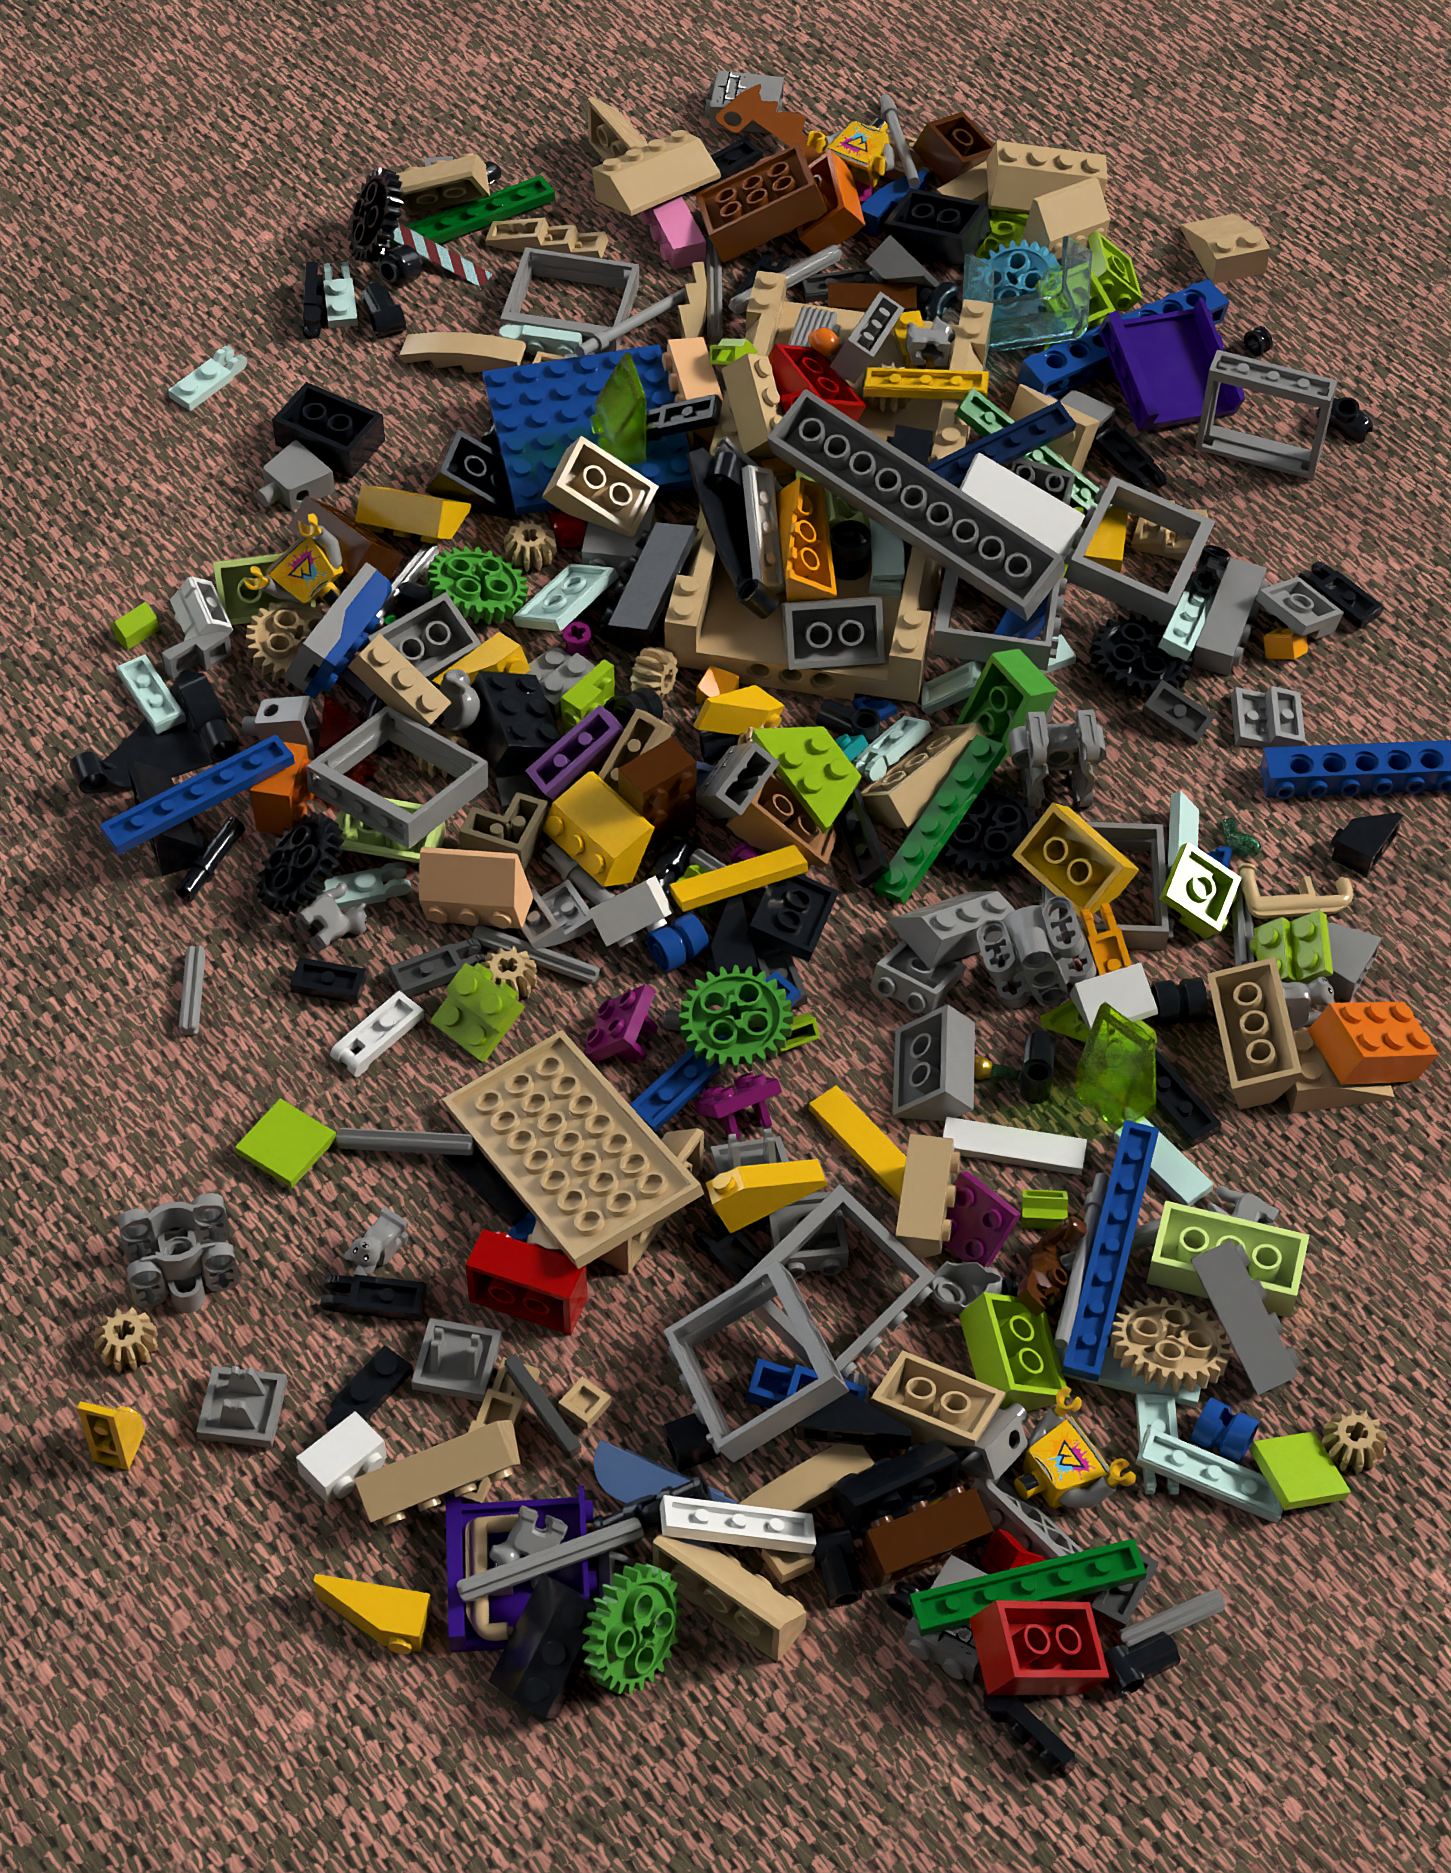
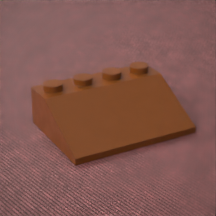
[695,143,828,263]

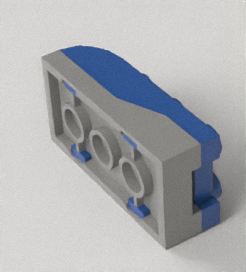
[283,562,392,699]

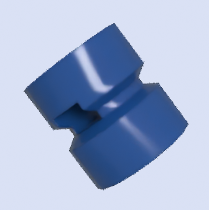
[646,912,710,973]
[1190,1397,1260,1464]

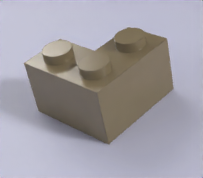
[459,792,548,872]

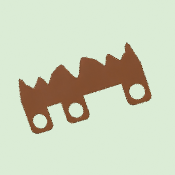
[716,84,830,165]

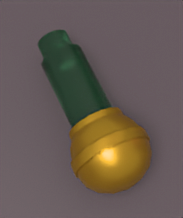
[974,1056,1022,1081]

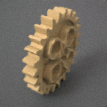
[245,599,328,686]
[1109,1297,1231,1392]

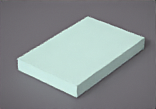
[512,564,618,632]

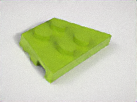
[751,726,862,834]

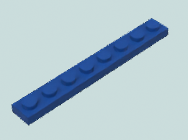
[1061,1120,1160,1382]

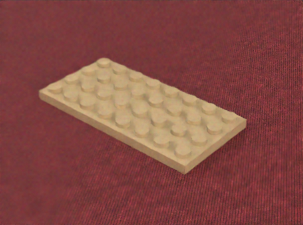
[442,1030,704,1269]

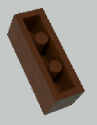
[827,283,917,312]

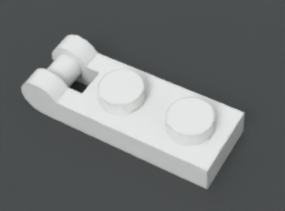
[330,991,424,1077]

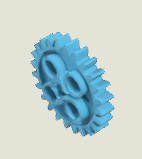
[968,239,1062,331]

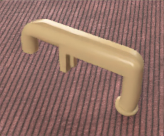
[1237,863,1353,919]
[465,1514,519,1641]

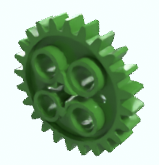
[425,546,529,624]
[679,965,793,1073]
[582,1563,684,1694]

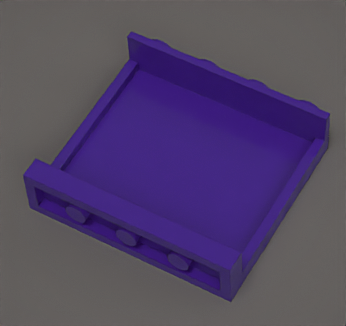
[1098,298,1245,432]
[445,1486,597,1653]

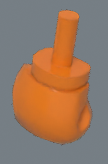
[808,327,843,357]

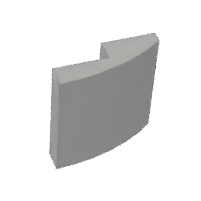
[1231,686,1306,747]
[521,879,596,949]

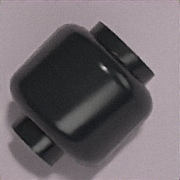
[379,244,422,287]

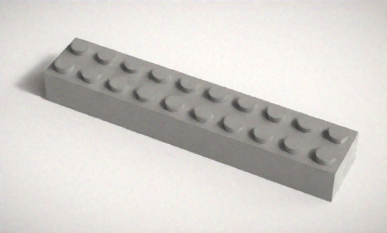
[767,389,1065,621]

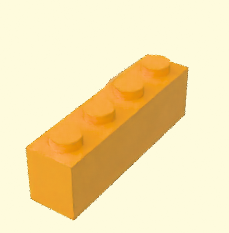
[775,477,837,602]

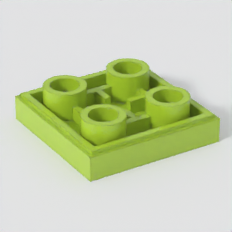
[235,1098,336,1188]
[1249,1431,1351,1510]

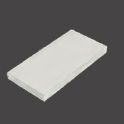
[959,453,1085,560]

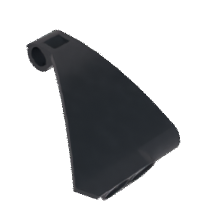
[686,448,779,619]
[69,670,237,794]

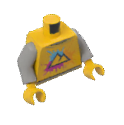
[806,118,894,187]
[243,514,344,608]
[1014,1387,1136,1509]

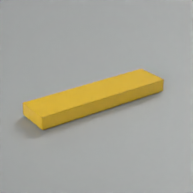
[863,367,989,400]
[669,845,808,912]
[809,1085,907,1204]

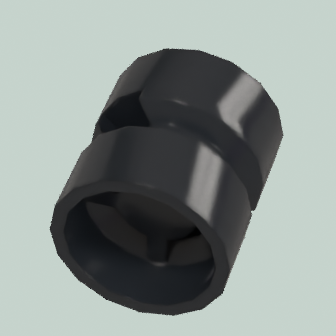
[830,520,871,581]
[604,688,663,729]
[1150,977,1208,1026]

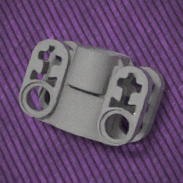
[1008,709,1107,809]
[976,896,1096,1009]
[118,1193,240,1313]

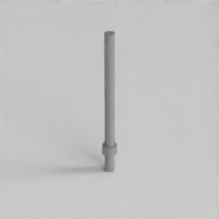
[880,94,920,188]
[575,287,685,357]
[1054,1173,1109,1349]

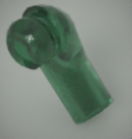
[1220,818,1261,857]

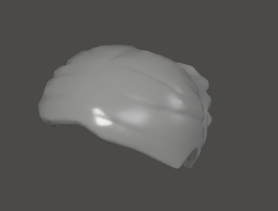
[439,669,480,731]
[931,1261,1005,1315]

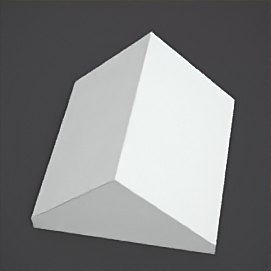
[1070,963,1158,1035]

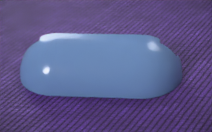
[594,1440,737,1510]

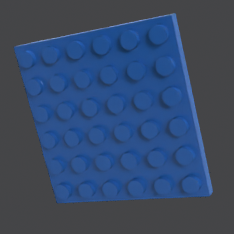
[482,344,695,516]

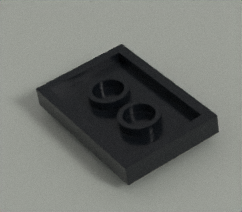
[746,874,839,962]

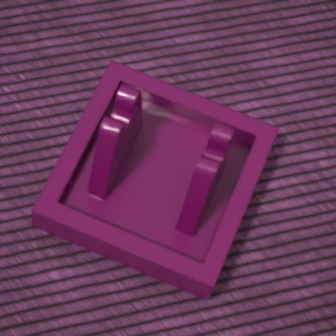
[583,984,658,1064]
[693,1072,782,1140]
[942,1171,1021,1267]

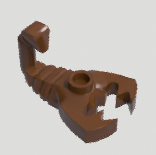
[1017,1215,1087,1328]

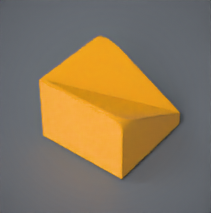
[1264,628,1308,660]
[696,665,739,704]

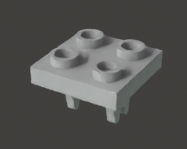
[711,1128,789,1175]
[411,1318,502,1402]
[196,1366,288,1448]

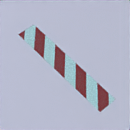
[393,223,492,287]

